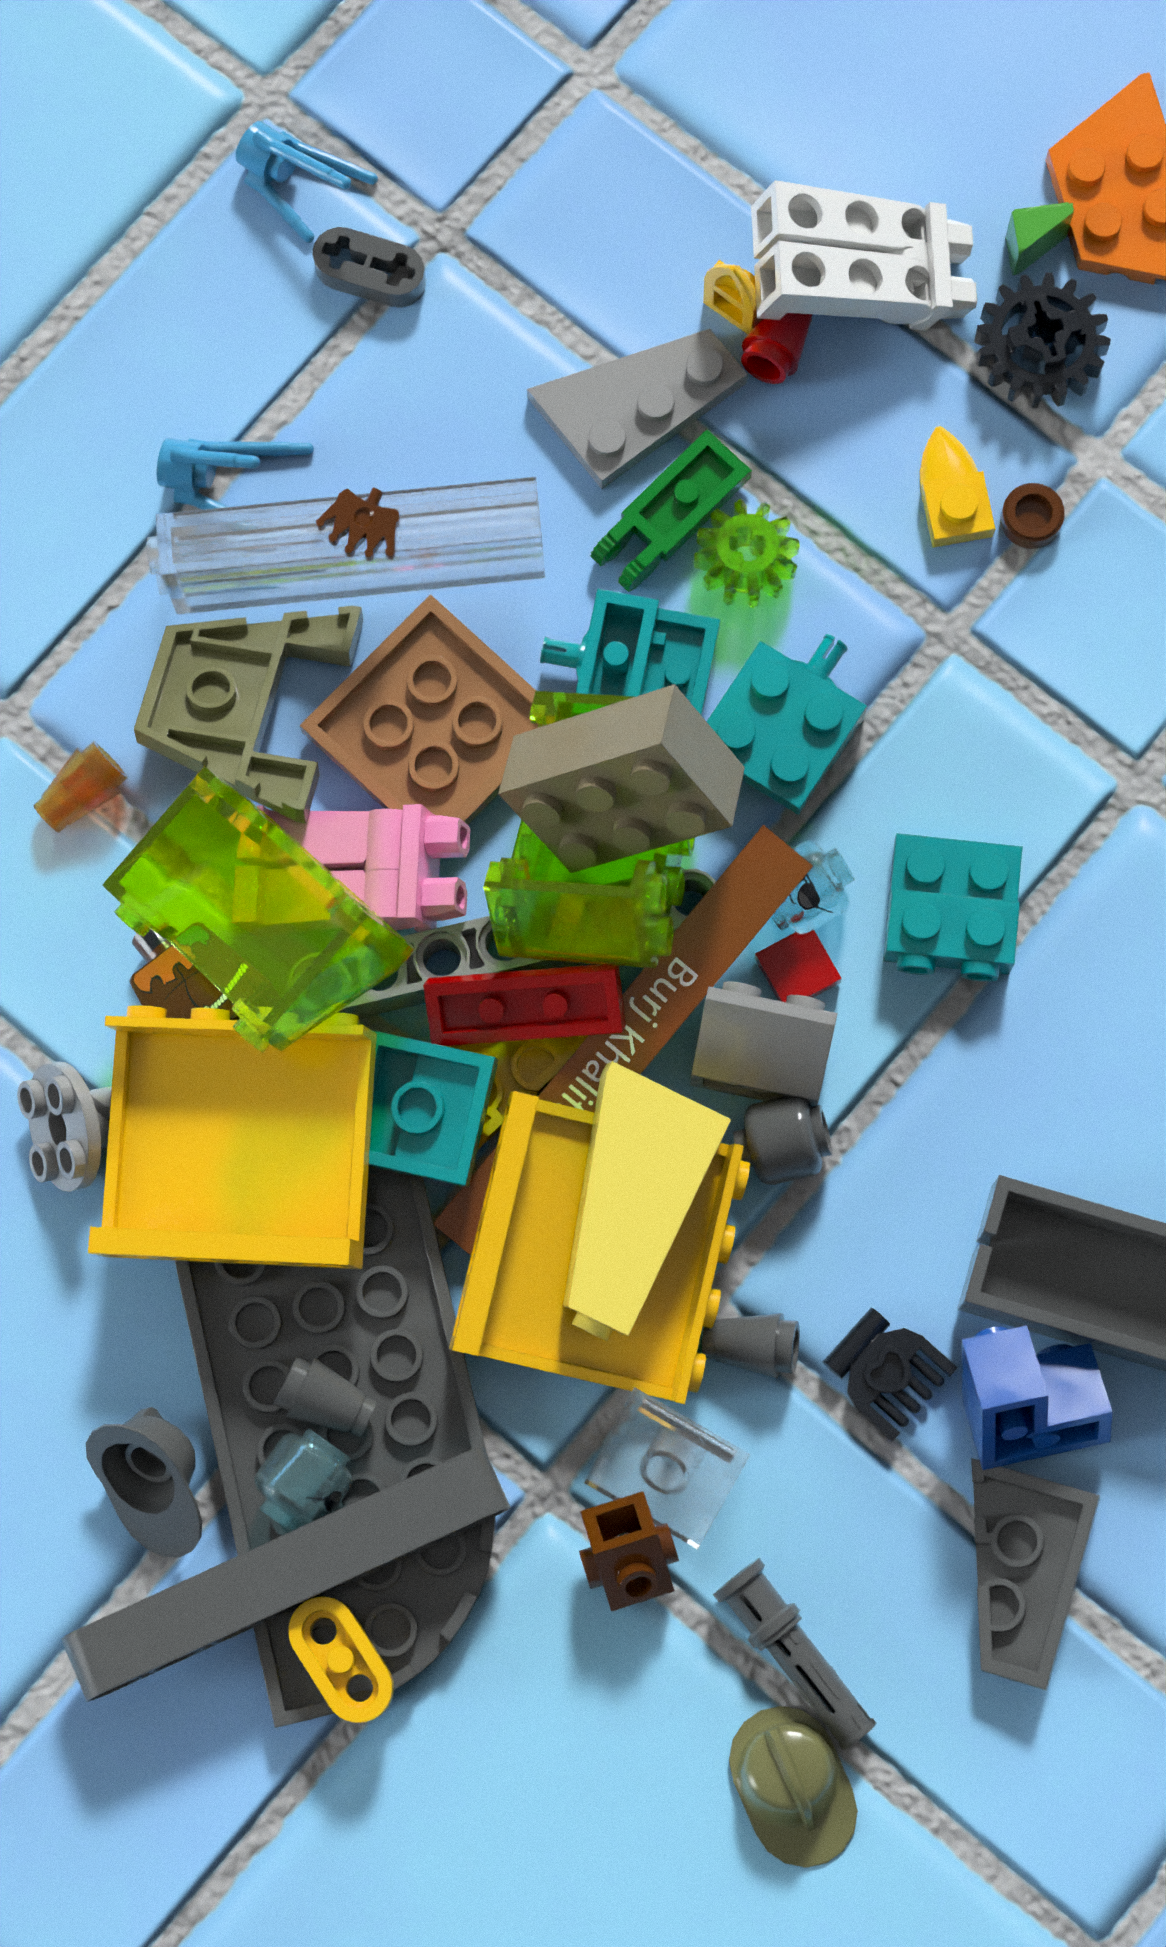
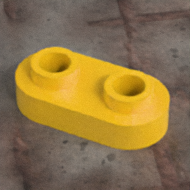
[288,1597,394,1723]

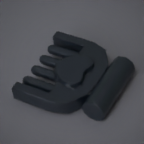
[822,1307,958,1442]

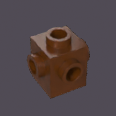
[579,1491,679,1612]

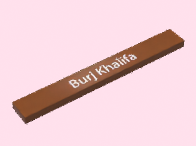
[433,825,813,1255]

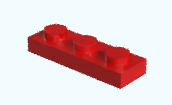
[423,963,626,1046]

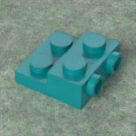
[883,833,1023,982]
[369,1030,499,1187]

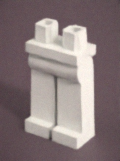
[751,180,977,331]

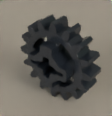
[974,272,1111,408]

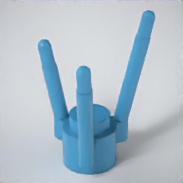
[235,121,378,243]
[156,438,314,541]

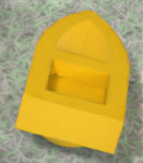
[703,260,762,334]
[920,426,995,548]

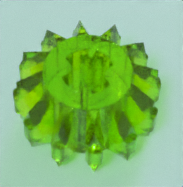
[694,499,800,608]

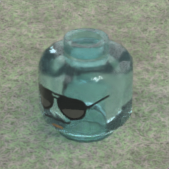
[771,840,855,935]
[254,1428,353,1531]

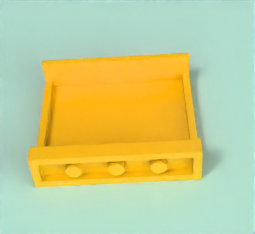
[88,1006,377,1269]
[449,1091,750,1404]

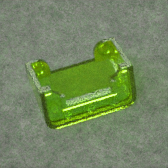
[102,766,416,1052]

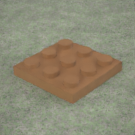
[299,594,566,825]

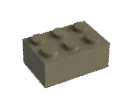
[498,684,745,873]

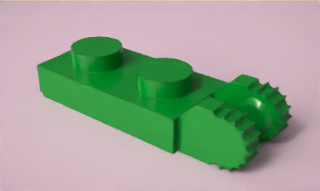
[590,430,752,592]

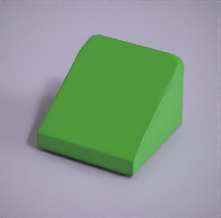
[1005,202,1074,276]

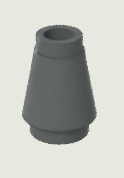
[702,1313,800,1378]
[274,1356,377,1437]

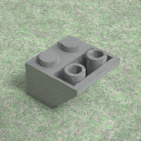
[690,981,838,1107]

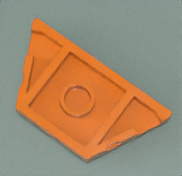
[1045,72,1166,285]

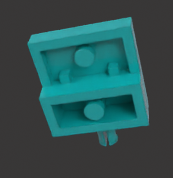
[540,588,720,717]
[706,634,867,815]

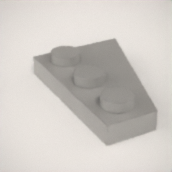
[527,329,747,489]

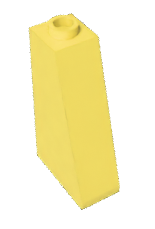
[563,1061,731,1341]

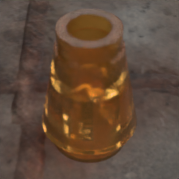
[33,741,128,833]

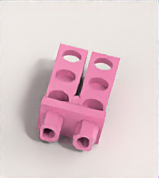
[232,804,470,940]

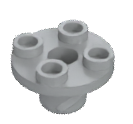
[17,1062,112,1192]

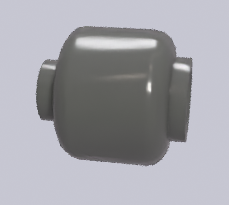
[733,1096,832,1185]

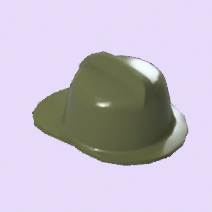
[729,1706,858,1868]

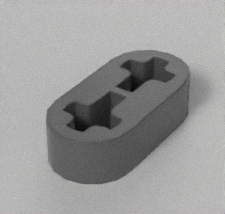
[312,227,426,307]

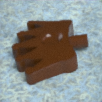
[316,487,401,561]

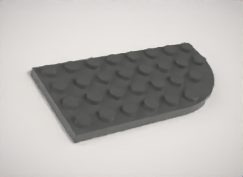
[175,1166,496,1728]

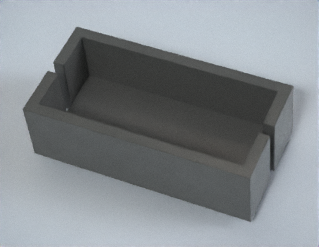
[957,1175,1166,1371]

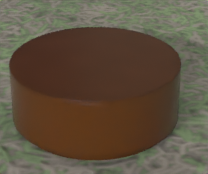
[1000,483,1065,549]

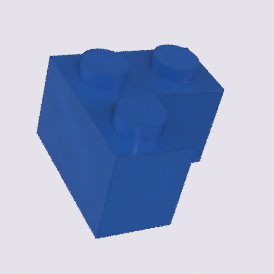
[962,1325,1113,1470]

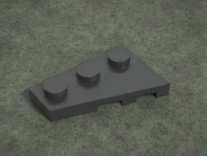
[971,1458,1100,1691]

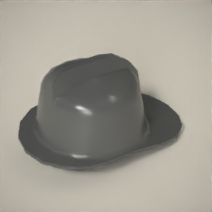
[85,1407,202,1557]

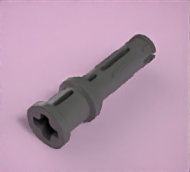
[713,1558,877,1750]

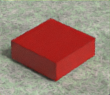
[754,924,842,1002]

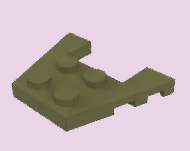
[134,606,363,824]

